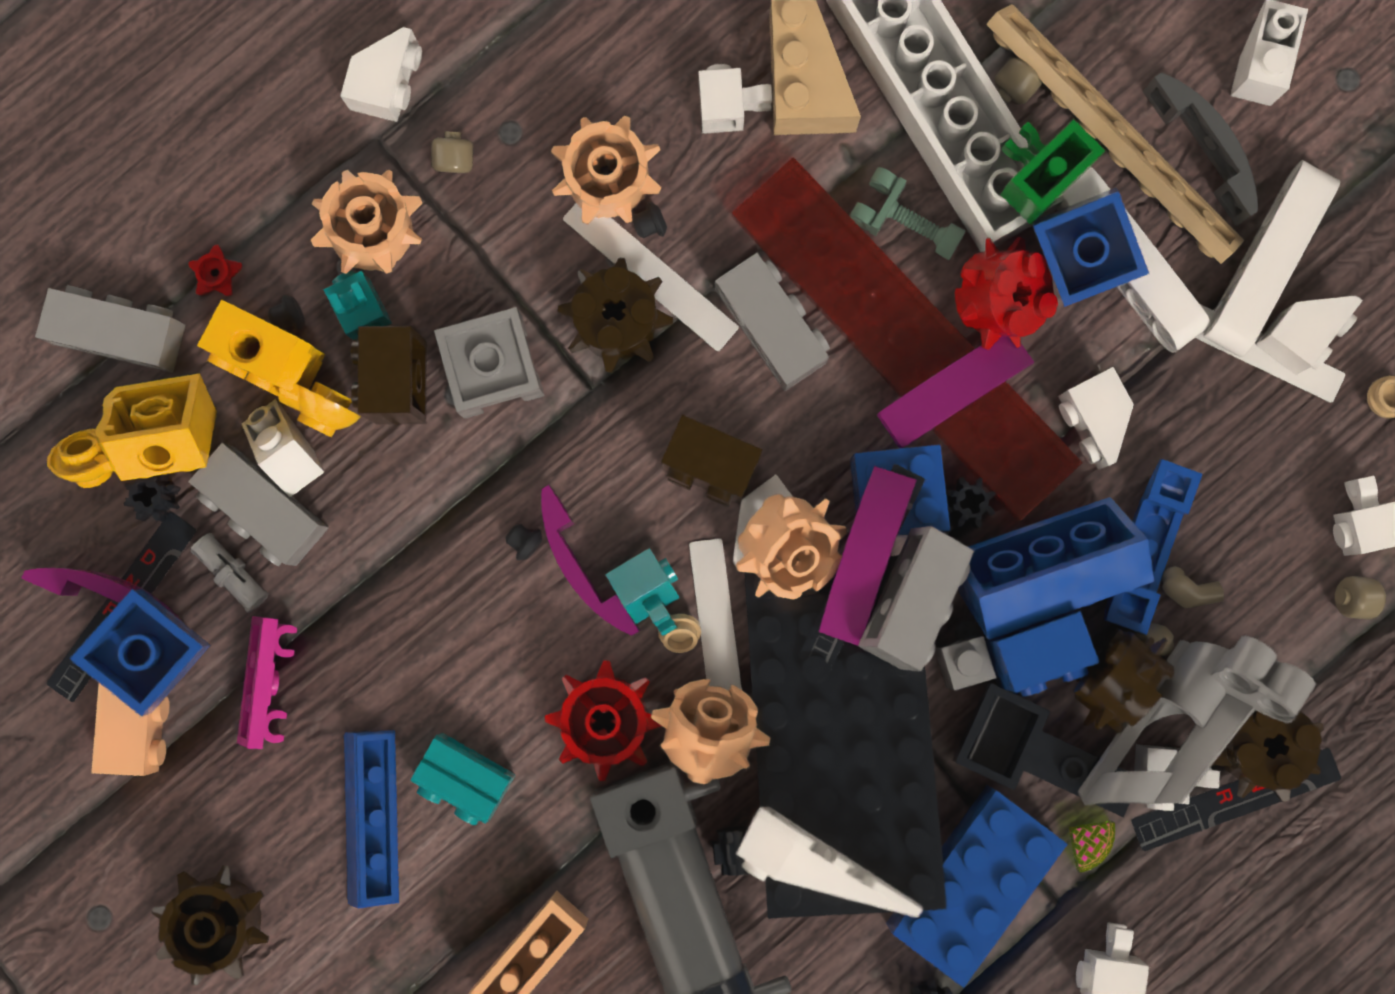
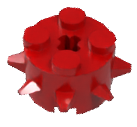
[955,237,1058,350]
[545,660,662,781]

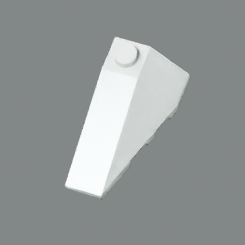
[737,807,923,917]

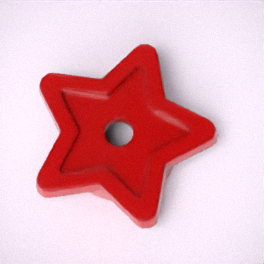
[188,245,243,296]

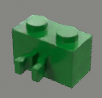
[1000,120,1105,225]

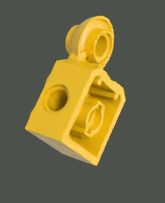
[197,299,361,438]
[47,373,217,488]

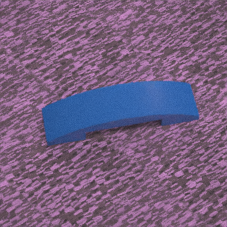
[1104,459,1202,635]

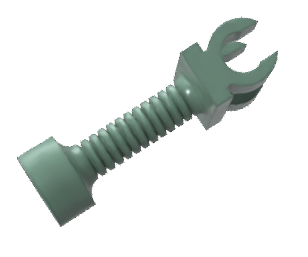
[848,167,966,260]

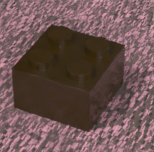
[351,326,427,425]
[661,415,763,507]

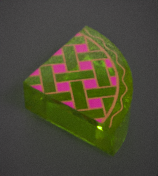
[1069,821,1115,873]

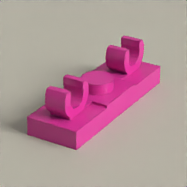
[237,616,297,749]

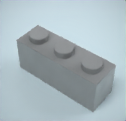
[715,253,830,391]
[35,285,186,373]
[188,443,329,566]
[858,526,974,671]

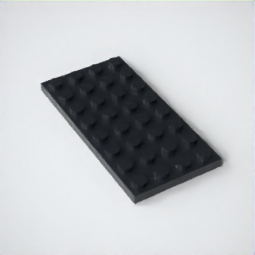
[744,555,947,919]

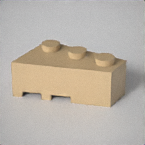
[769,0,861,135]

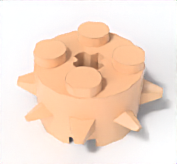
[551,115,661,225]
[311,170,422,274]
[736,494,847,599]
[651,679,770,784]

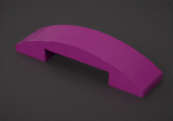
[877,336,1035,449]
[819,466,917,646]
[541,485,641,636]
[21,568,184,623]

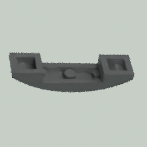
[1143,72,1258,226]

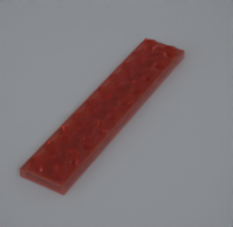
[731,157,1083,521]

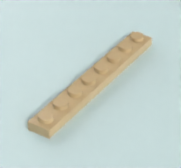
[986,4,1244,264]

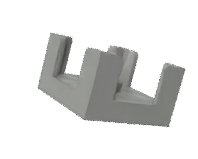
[434,307,545,419]

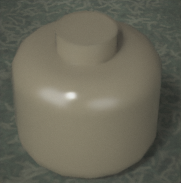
[994,57,1042,105]
[431,131,474,173]
[1335,576,1386,620]

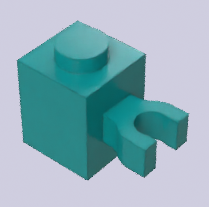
[323,270,392,340]
[605,548,680,636]

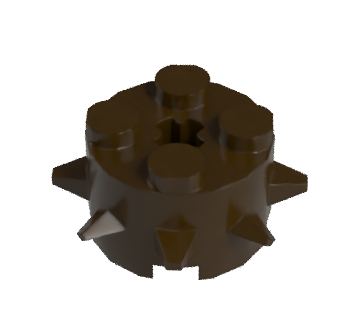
[557,258,673,373]
[1074,628,1175,733]
[1212,710,1324,802]
[152,865,269,986]

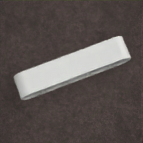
[1203,160,1340,357]
[1057,167,1210,353]

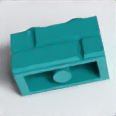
[411,732,516,825]

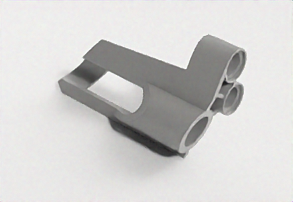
[1078,636,1316,805]

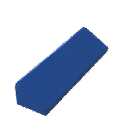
[344,730,399,909]

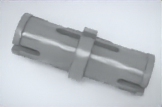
[190,533,269,613]

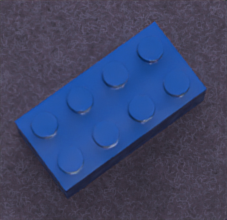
[958,497,1154,640]
[886,785,1068,988]

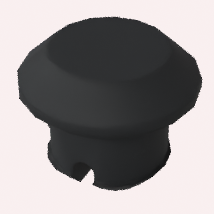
[632,202,667,239]
[268,295,305,330]
[506,524,542,561]

